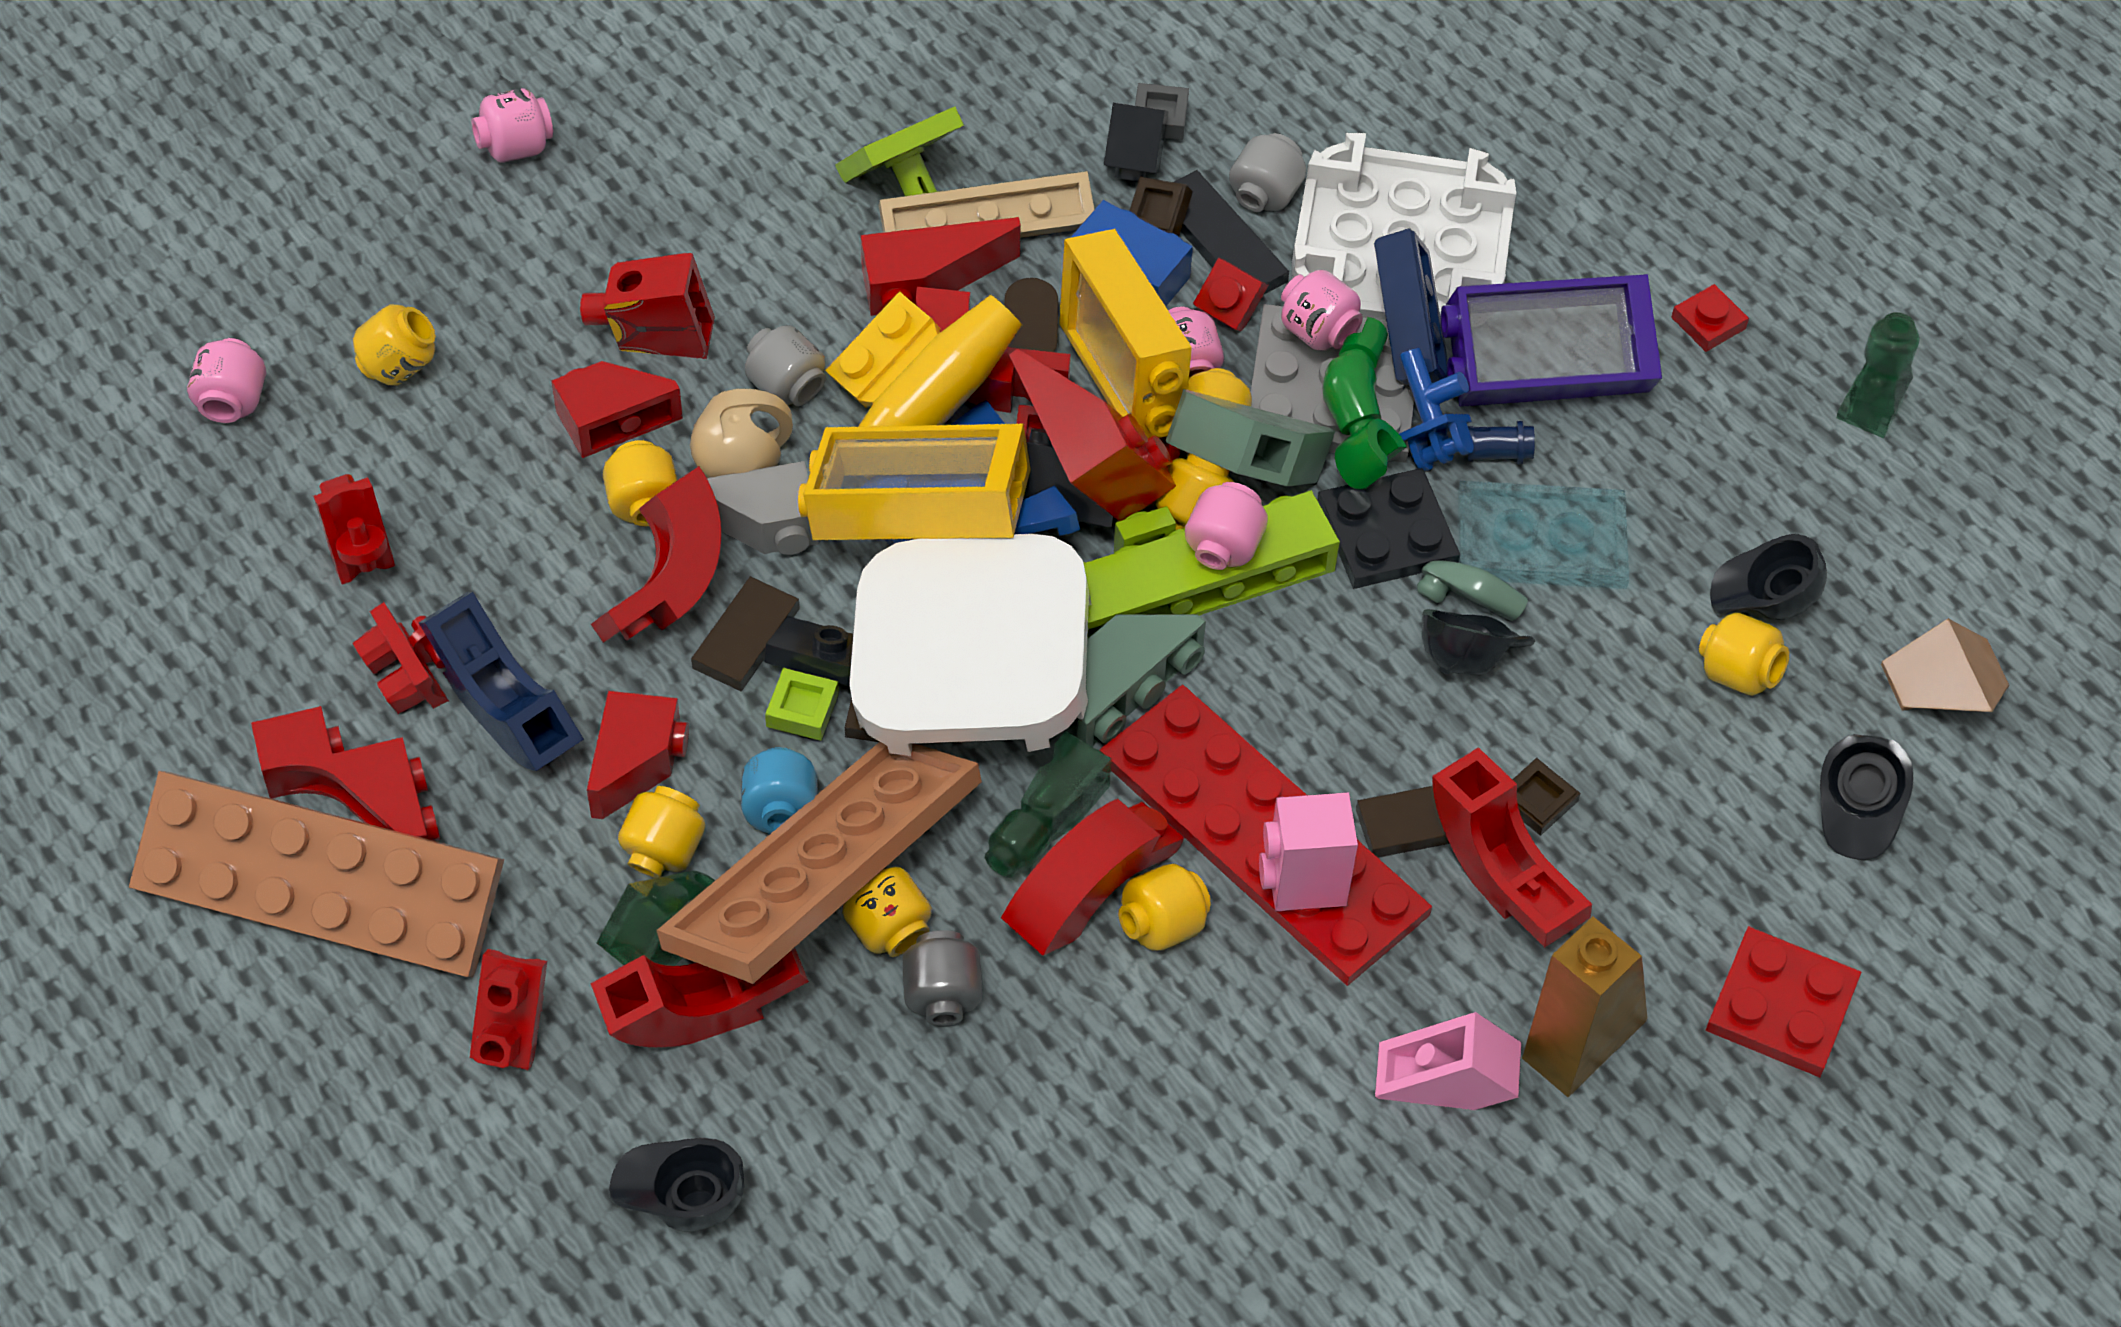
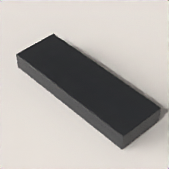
[1174,170,1289,294]

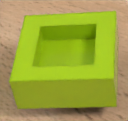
[1113,506,1176,553]
[765,668,839,741]

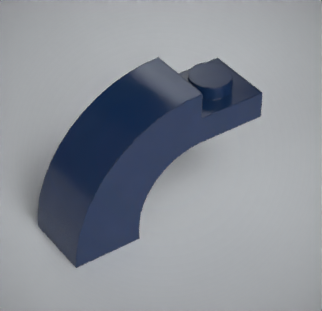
[419,592,584,771]

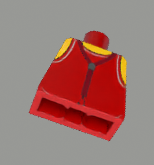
[580,253,715,359]

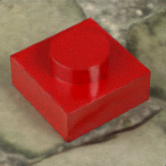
[1193,257,1269,331]
[1671,284,1749,352]

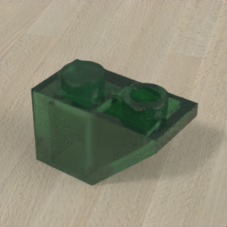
[596,871,715,966]

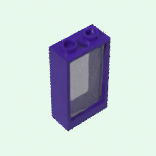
[1440,274,1662,407]

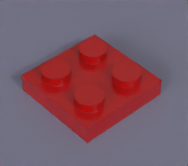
[1705,926,1862,1078]

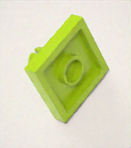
[835,106,964,196]

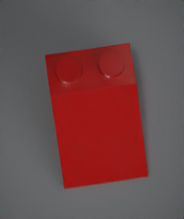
[1009,349,1176,521]

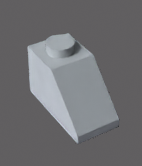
[707,461,819,555]

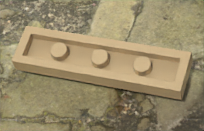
[879,171,1094,238]

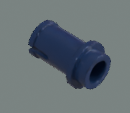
[1467,421,1535,464]

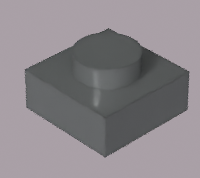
[1135,83,1189,140]

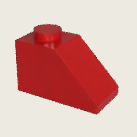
[551,361,683,458]
[587,691,689,819]

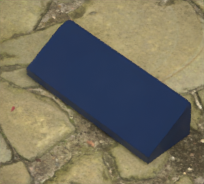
[1374,228,1448,386]

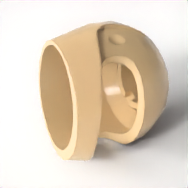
[690,389,793,478]

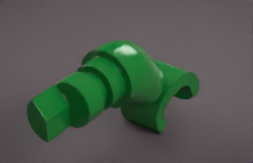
[1322,317,1407,489]

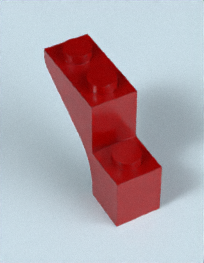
[251,706,440,841]

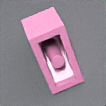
[1375,1012,1521,1110]

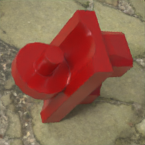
[313,474,395,585]
[352,602,449,714]
[469,949,548,1070]

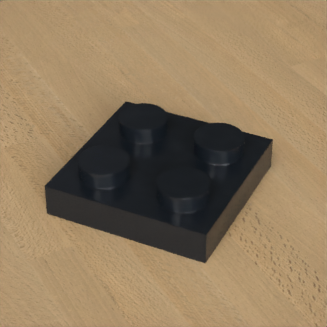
[1317,468,1461,589]

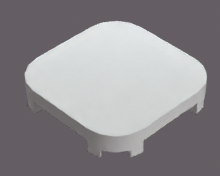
[1291,133,1516,329]
[850,534,1092,756]

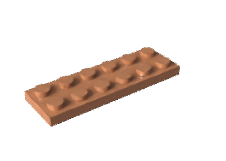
[657,742,982,984]
[129,771,505,977]

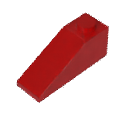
[861,217,1021,316]

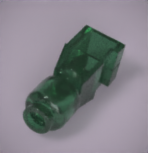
[1836,312,1920,438]
[985,731,1112,878]

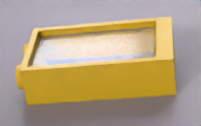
[1059,229,1192,438]
[798,424,1031,540]

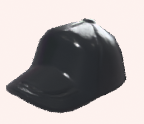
[1710,533,1827,620]
[1422,609,1535,676]
[1820,734,1913,860]
[609,1138,744,1232]

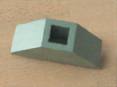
[1166,389,1335,486]
[1076,615,1206,753]

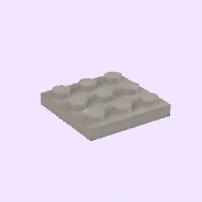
[1251,304,1414,463]

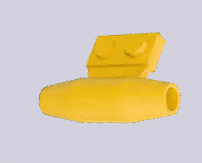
[825,292,1022,485]

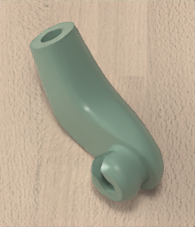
[1417,561,1528,621]

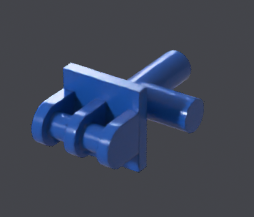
[1399,348,1474,472]

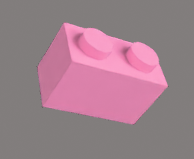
[1259,793,1358,911]

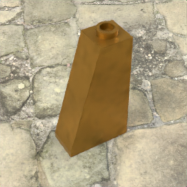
[1522,916,1648,1097]

